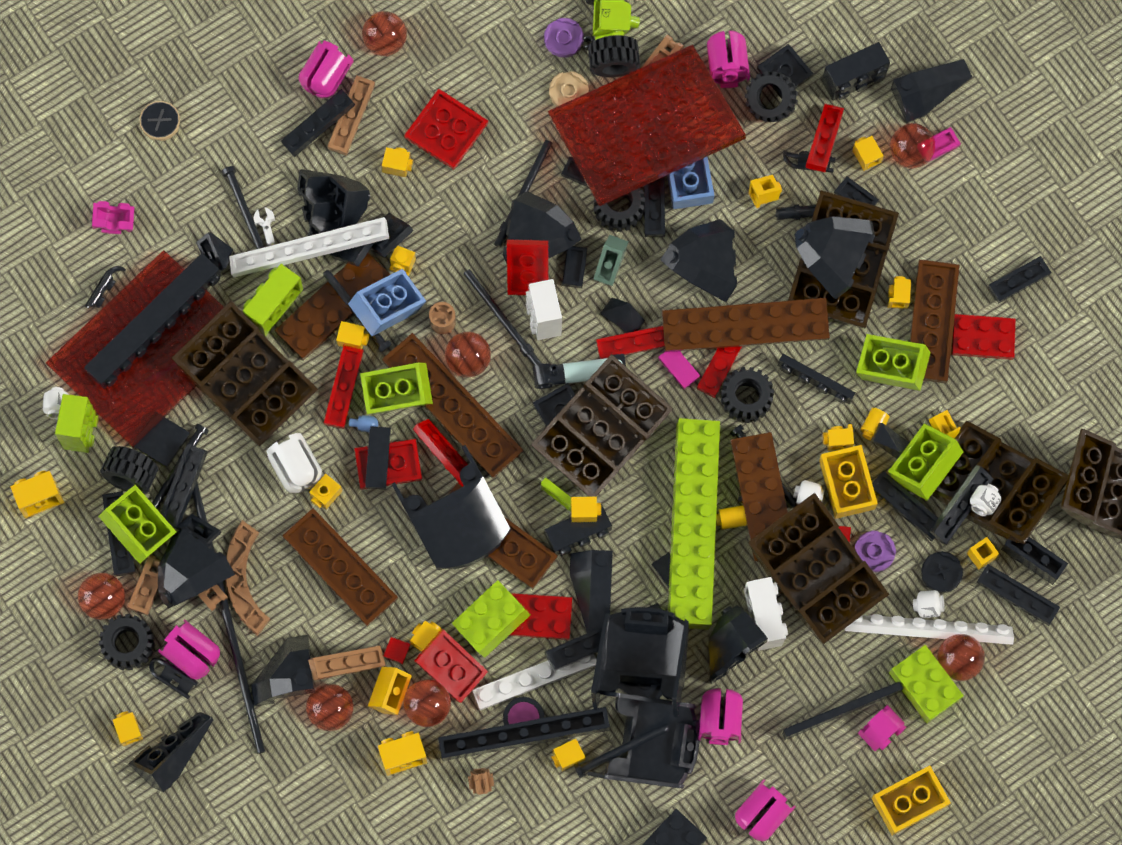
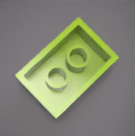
[243,264,303,337]
[856,334,931,391]
[360,363,433,414]
[55,394,98,453]
[888,423,963,500]
[98,485,176,564]
[452,580,531,658]
[889,645,964,724]

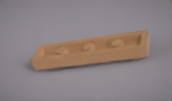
[327,75,375,156]
[308,646,386,681]

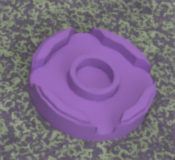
[544,18,584,57]
[854,530,896,573]

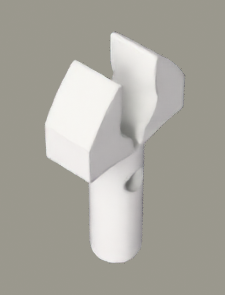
[253,207,275,246]

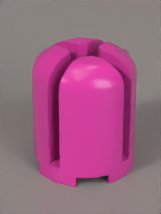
[707,30,750,88]
[298,40,354,99]
[158,619,220,679]
[699,688,743,745]
[735,779,796,841]

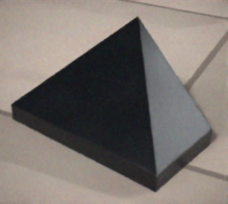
[196,232,233,273]
[600,297,645,333]
[871,423,910,459]
[177,514,221,544]

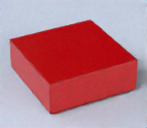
[383,637,411,665]

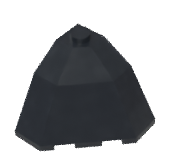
[297,169,370,236]
[502,191,582,264]
[794,217,875,299]
[660,219,737,302]
[158,527,235,609]
[708,605,768,684]
[251,635,315,707]

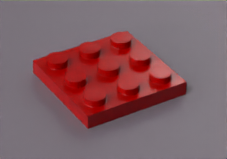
[404,89,488,170]

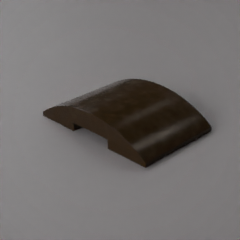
[788,190,899,329]
[172,301,318,447]
[530,354,673,497]
[932,420,1069,544]
[1061,429,1122,540]
[748,493,890,645]

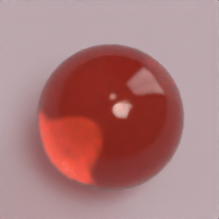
[362,11,407,56]
[890,123,936,169]
[445,332,491,378]
[78,573,125,620]
[937,634,985,681]
[403,679,451,727]
[306,684,354,731]

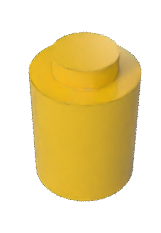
[860,408,890,441]
[716,505,747,530]

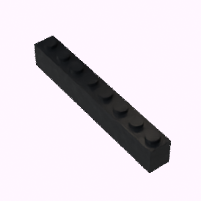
[84,253,221,389]
[438,707,610,761]

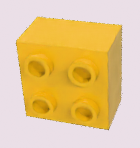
[10,471,64,519]
[378,731,427,776]

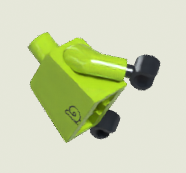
[583,0,640,50]

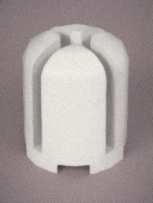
[266,433,322,493]

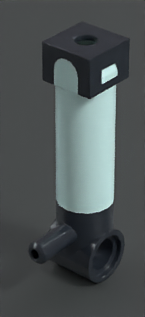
[532,354,626,389]

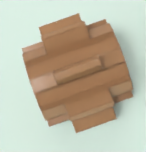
[468,768,494,795]

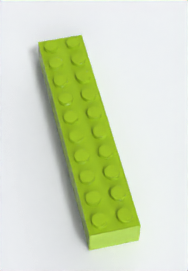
[668,418,720,630]

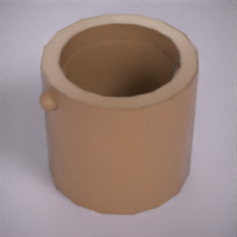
[429,302,456,334]

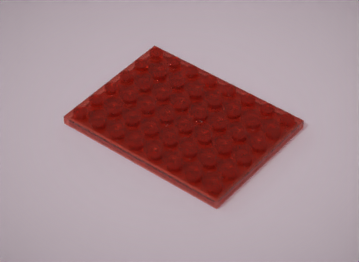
[548,45,746,206]
[46,250,224,448]

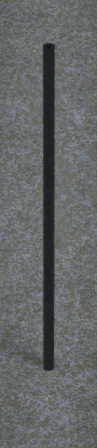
[192,482,265,754]

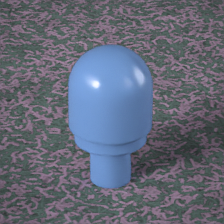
[349,415,378,432]

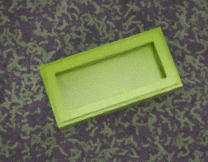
[541,477,571,512]

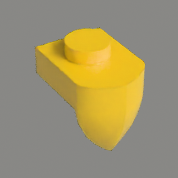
[928,410,961,438]

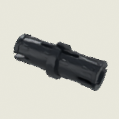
[776,204,816,221]

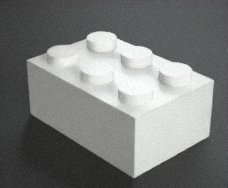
[526,279,562,340]
[744,577,788,651]

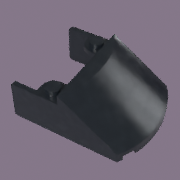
[392,445,511,570]
[591,607,689,717]
[588,690,700,789]

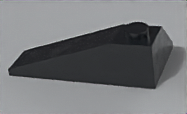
[891,59,972,123]
[570,550,613,633]
[128,712,213,792]

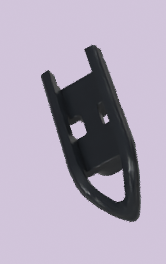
[783,150,836,173]
[85,266,126,309]
[149,658,199,700]

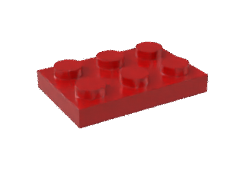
[507,240,549,295]
[952,314,1016,360]
[354,439,422,490]
[509,593,572,640]
[414,629,488,703]

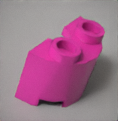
[92,201,134,234]
[858,705,906,751]

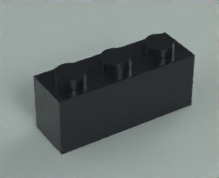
[545,504,612,556]
[1001,537,1068,585]

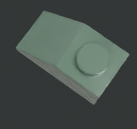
[594,235,629,286]

